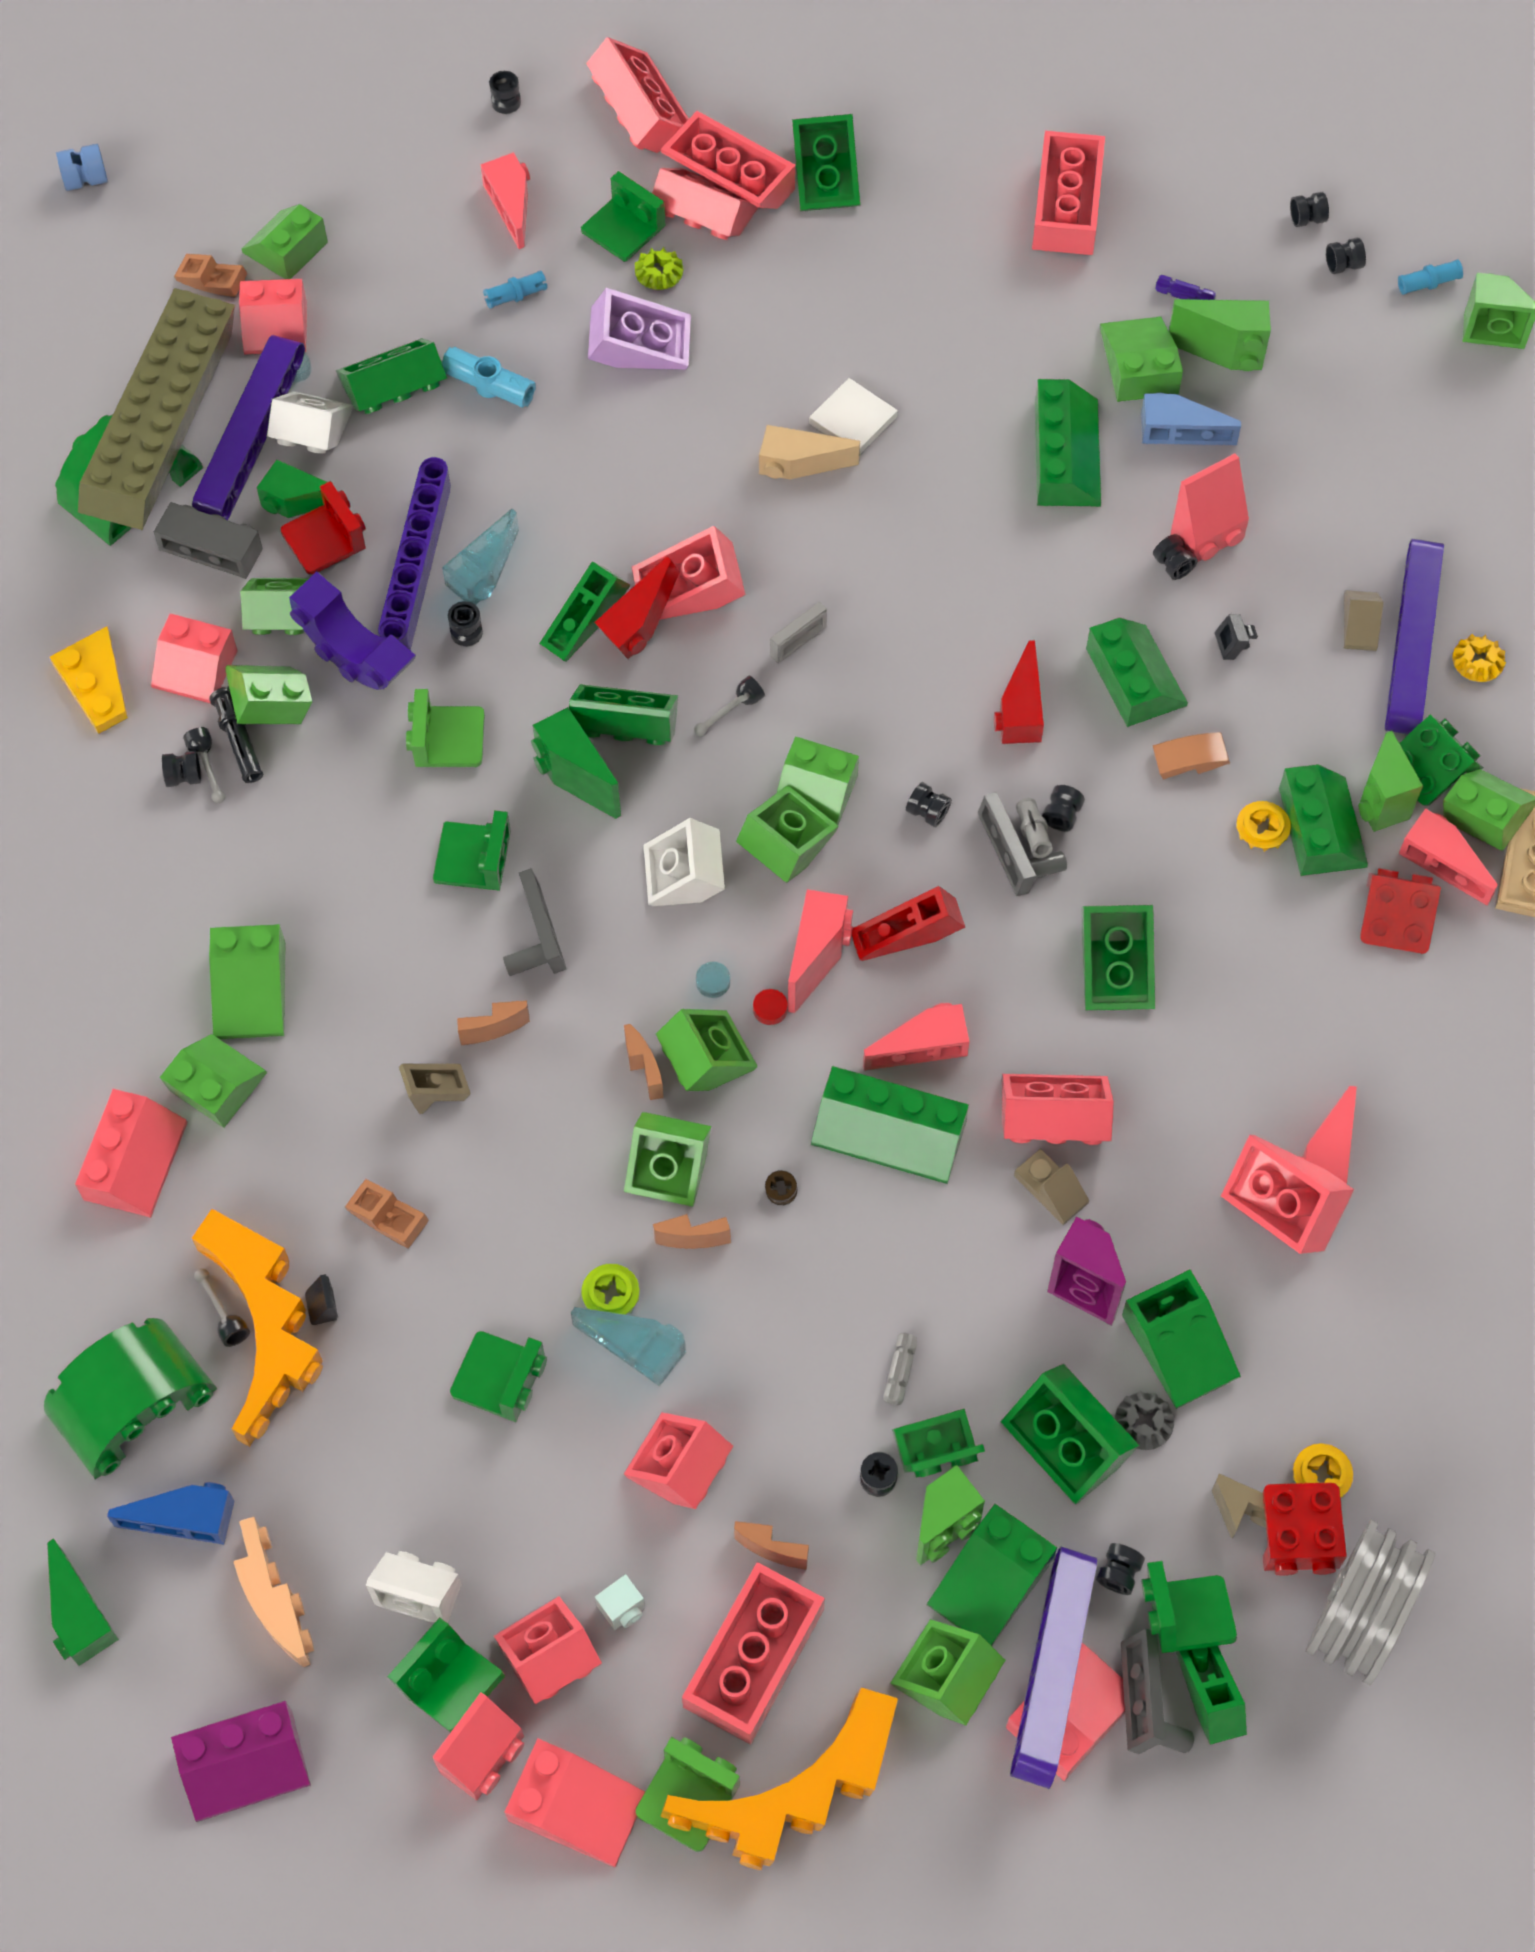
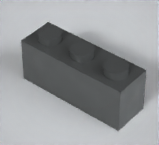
[153,502,263,579]

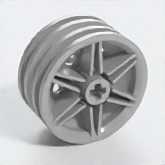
[1305,1519,1435,1686]

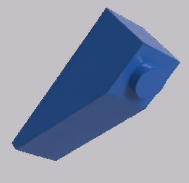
[107,1482,235,1545]

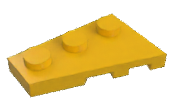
[50,626,128,734]

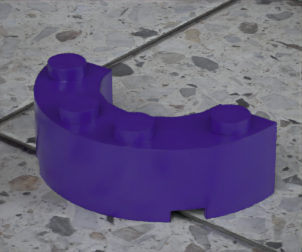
[289,571,416,690]

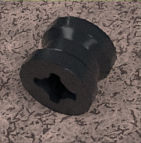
[860,1452,898,1497]

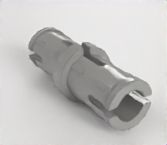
[1016,798,1053,858]

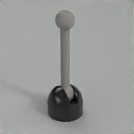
[694,675,765,736]
[183,727,225,803]
[195,1269,250,1347]

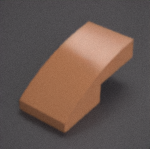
[174,254,247,297]
[1153,732,1230,780]
[457,1000,530,1045]
[624,1024,664,1100]
[345,1179,429,1249]
[653,1214,731,1249]
[734,1521,809,1570]

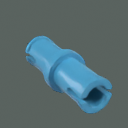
[1398,259,1463,295]
[483,270,548,309]

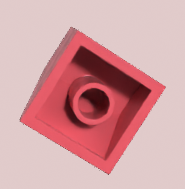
[239,279,307,355]
[151,613,238,704]
[624,1412,733,1509]
[494,1596,602,1704]
[432,1692,524,1801]

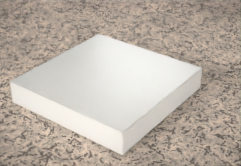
[809,378,898,454]

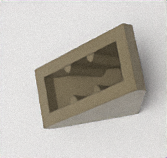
[1344,590,1384,651]

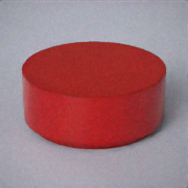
[753,989,788,1025]

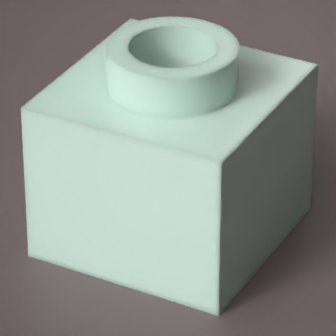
[595,1574,645,1631]

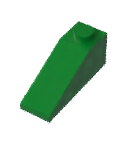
[539,561,630,662]
[47,1538,119,1666]
[1176,1646,1247,1745]

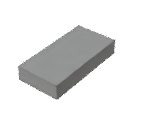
[770,602,827,663]

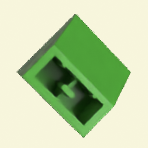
[916,1465,985,1566]

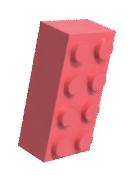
[1032,130,1105,255]
[682,1562,825,1745]

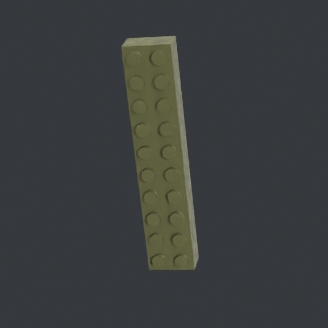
[78,288,235,530]

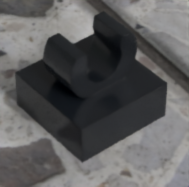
[1214,614,1258,660]

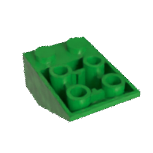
[1122,1269,1241,1409]

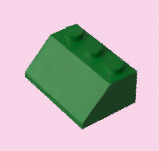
[336,338,447,414]
[1086,617,1188,727]
[569,684,678,745]
[1279,764,1368,876]
[1000,1364,1140,1504]

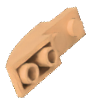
[233,1517,314,1667]

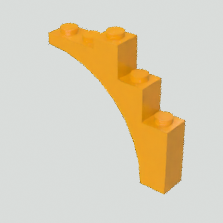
[192,1209,323,1447]
[661,1687,898,1870]

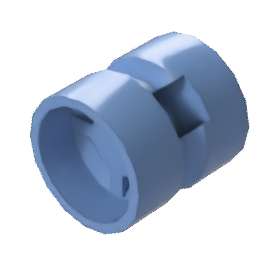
[56,143,108,191]

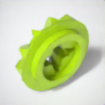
[635,247,684,290]
[581,1264,640,1320]

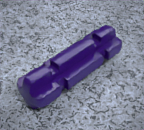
[1155,275,1216,300]

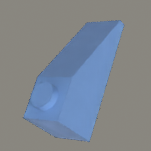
[1141,393,1241,445]

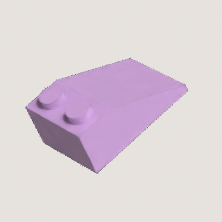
[588,288,691,370]

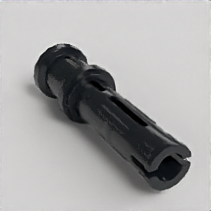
[209,686,264,783]

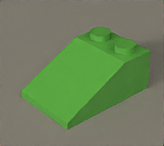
[1169,299,1271,371]
[1100,317,1183,402]
[209,924,286,1039]

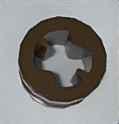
[765,1170,798,1206]

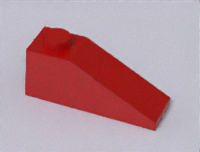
[594,556,680,659]
[994,640,1044,744]
[852,886,965,961]

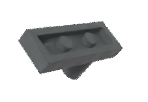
[978,792,1067,896]
[503,868,567,976]
[1121,1629,1194,1754]

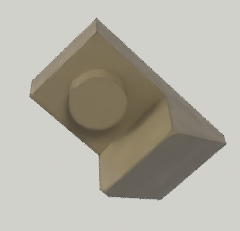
[399,1063,471,1114]
[1014,1148,1090,1225]
[1212,1473,1266,1538]

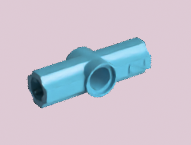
[442,347,536,408]

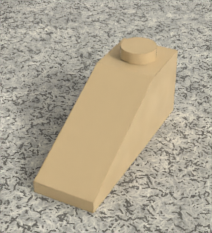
[759,425,860,479]

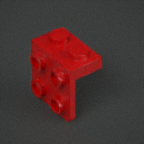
[280,481,366,575]
[1360,868,1441,954]
[1263,1482,1347,1576]

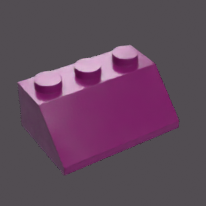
[1047,1216,1126,1326]
[171,1701,311,1822]

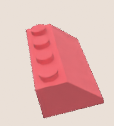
[586,37,689,153]
[661,111,795,209]

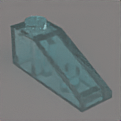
[442,509,519,605]
[570,1307,686,1386]

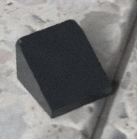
[305,1274,338,1325]

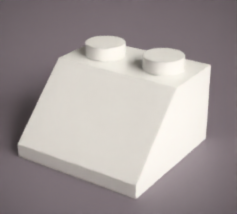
[267,391,353,454]
[643,818,725,906]
[366,1551,462,1623]

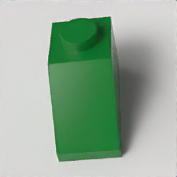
[256,459,327,518]

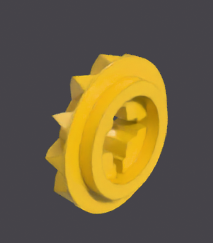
[1452,634,1506,682]
[1236,801,1291,852]
[1293,1443,1353,1498]

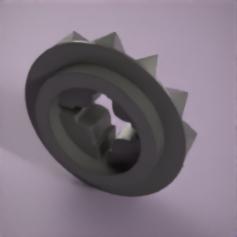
[1115,1390,1175,1450]

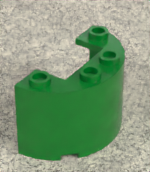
[55,414,204,546]
[44,1318,217,1480]

